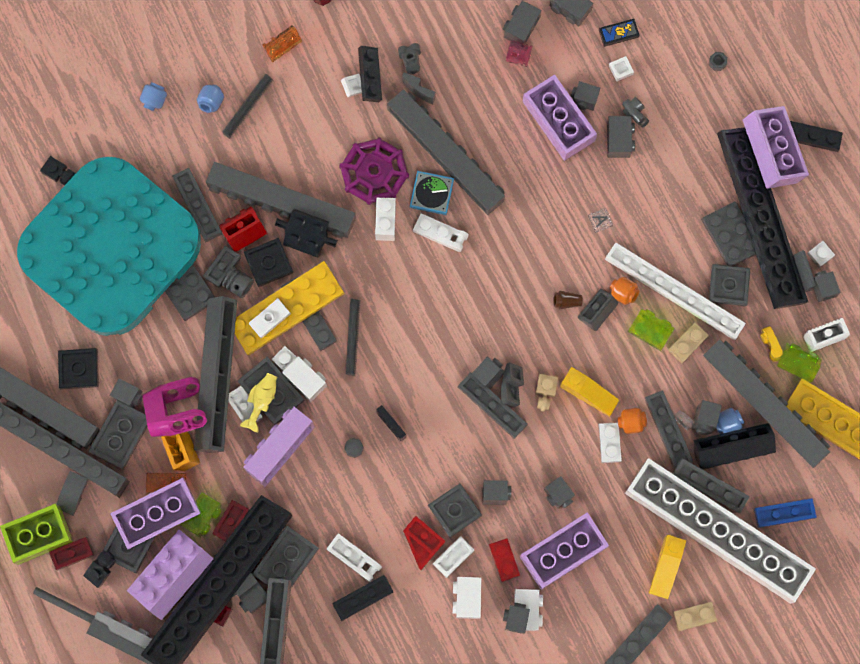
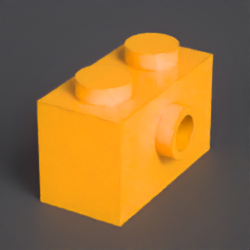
[161,431,200,472]

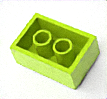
[0,503,73,565]

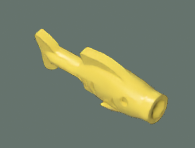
[240,373,278,433]

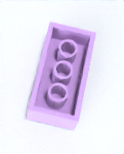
[522,75,597,161]
[743,106,809,189]
[244,407,315,487]
[110,478,201,549]
[520,512,609,590]
[127,530,214,620]

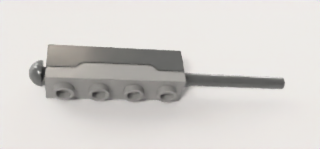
[33,587,153,664]

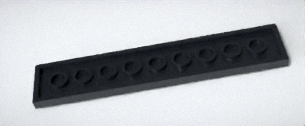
[717,127,808,309]
[141,495,293,664]

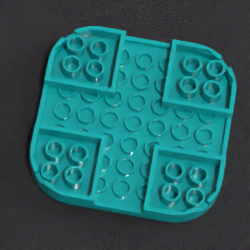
[17,157,201,336]

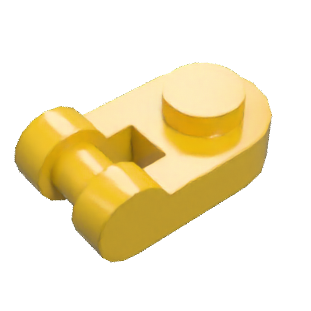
[760,326,782,362]

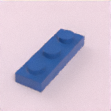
[754,498,817,528]

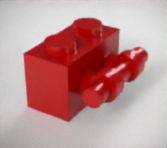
[219,206,268,252]

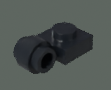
[40,156,76,185]
[83,550,116,588]

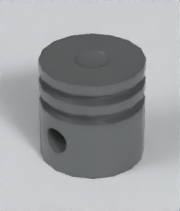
[222,267,254,298]

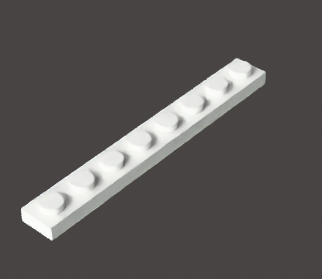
[605,243,746,340]

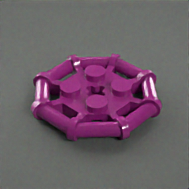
[339,137,409,205]

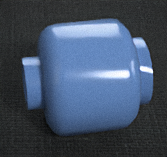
[140,82,167,111]
[197,85,224,113]
[716,408,745,434]

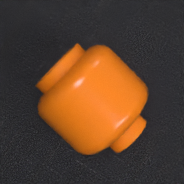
[610,277,639,305]
[618,408,647,434]

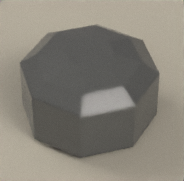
[709,52,727,71]
[344,438,364,458]

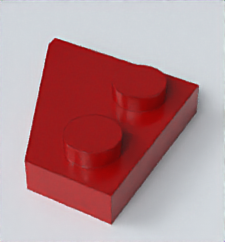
[403,516,446,571]

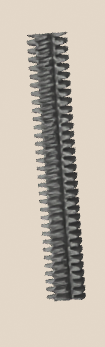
[222,74,273,139]
[346,299,361,376]

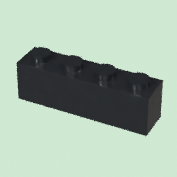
[693,423,776,469]

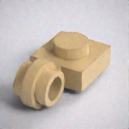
[536,374,558,412]

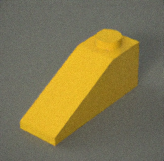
[560,367,619,417]
[649,535,687,599]

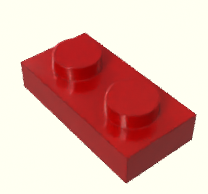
[489,538,520,582]

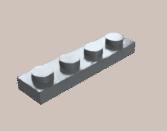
[172,168,222,243]
[281,277,337,351]
[458,372,528,439]
[644,390,693,469]
[672,458,750,513]
[605,604,673,664]

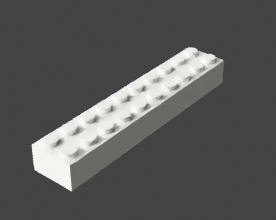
[625,458,816,604]

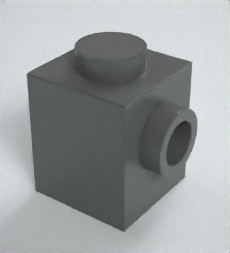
[571,81,601,111]
[813,271,841,302]
[472,356,504,389]
[110,378,143,409]
[544,476,575,508]
[503,603,530,634]

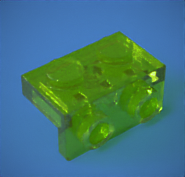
[628,309,675,351]
[777,343,822,382]
[180,492,222,538]

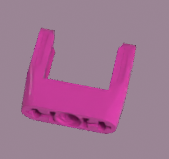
[142,377,207,437]

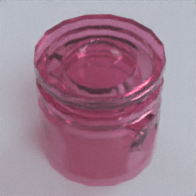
[506,40,533,67]

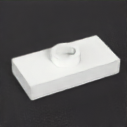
[249,298,291,338]
[433,536,474,578]

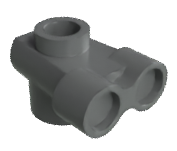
[398,43,421,74]
[622,97,649,128]

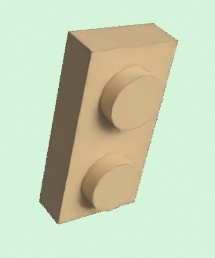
[668,323,709,363]
[673,602,717,632]

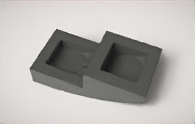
[402,72,436,105]
[501,362,524,407]
[57,471,89,516]

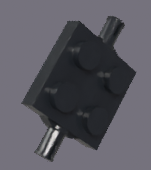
[275,209,338,258]

